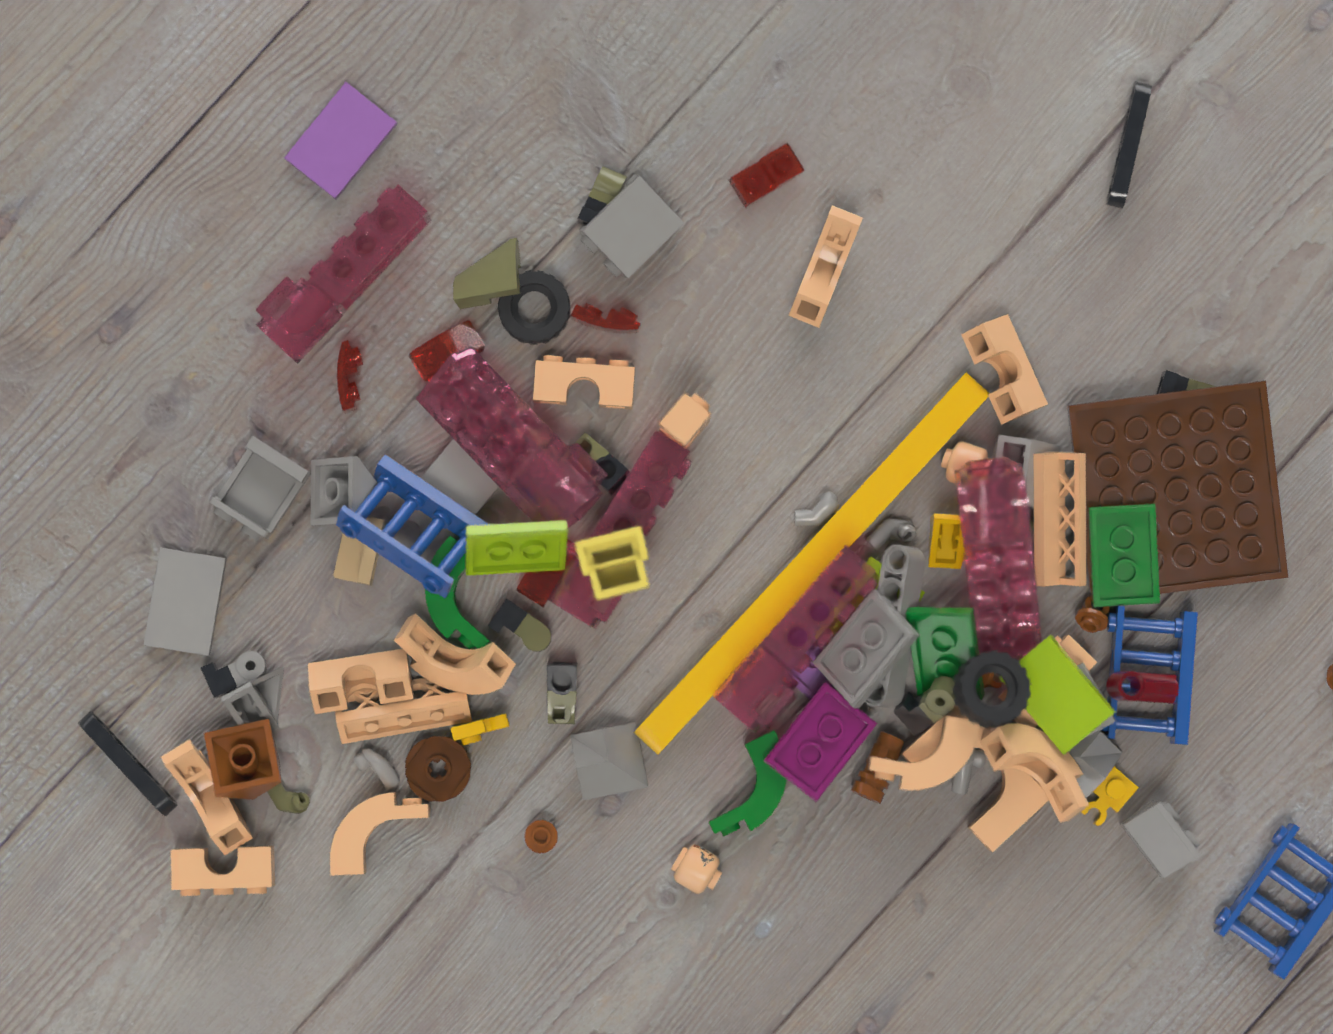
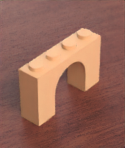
[900,705,1049,852]

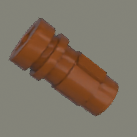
[851,731,904,804]

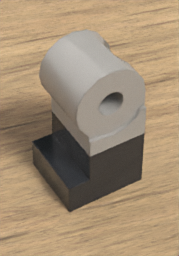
[201,651,267,699]

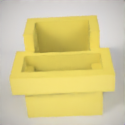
[575,526,649,601]

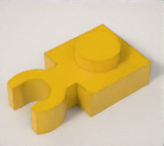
[451,714,510,745]
[1081,766,1139,826]

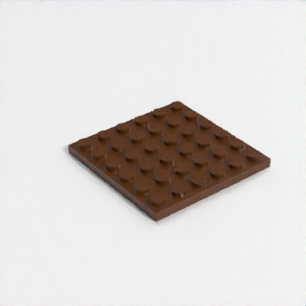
[1067,380,1289,602]

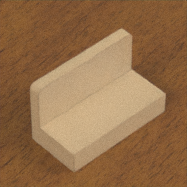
[334,517,386,586]

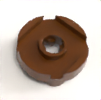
[405,736,471,802]

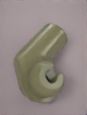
[267,783,310,814]

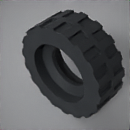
[498,270,571,345]
[952,651,1031,728]

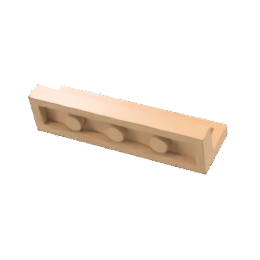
[1033,452,1086,587]
[335,678,472,744]

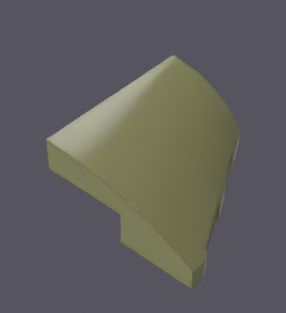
[453,238,521,309]

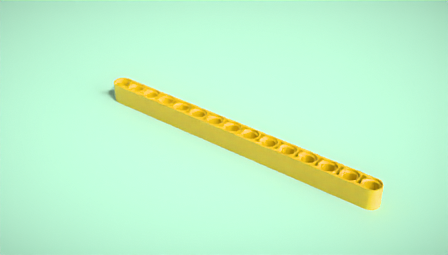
[634,372,990,755]

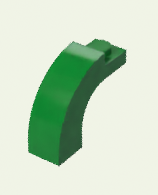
[425,535,491,649]
[708,730,787,837]

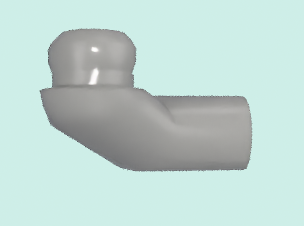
[354,749,400,789]

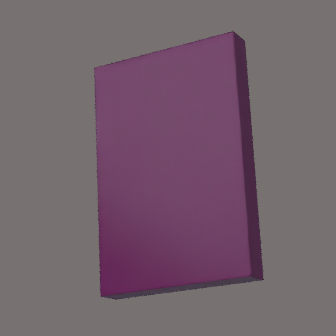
[763,682,878,802]

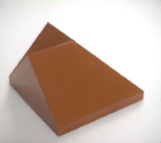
[204,719,282,800]

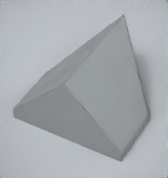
[221,667,284,731]

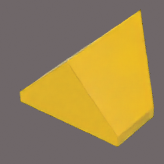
[928,514,996,569]

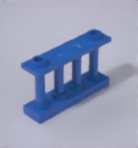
[336,455,490,598]
[1100,606,1198,745]
[1214,823,1333,980]

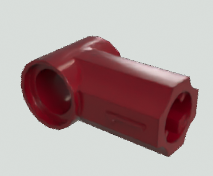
[1106,671,1179,704]

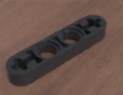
[1106,82,1152,209]
[78,711,178,817]

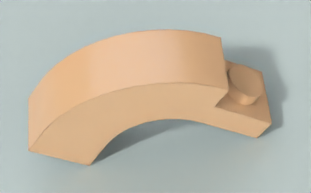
[789,206,863,328]
[394,613,516,695]
[868,716,980,790]
[980,724,1089,823]
[161,739,253,855]
[330,792,430,876]

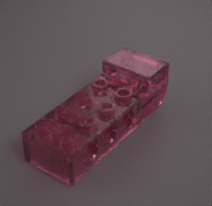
[256,184,431,364]
[416,346,607,529]
[547,431,692,629]
[954,457,1042,661]
[712,545,878,733]

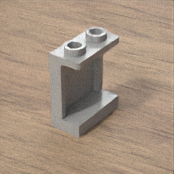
[579,175,684,278]
[210,436,311,541]

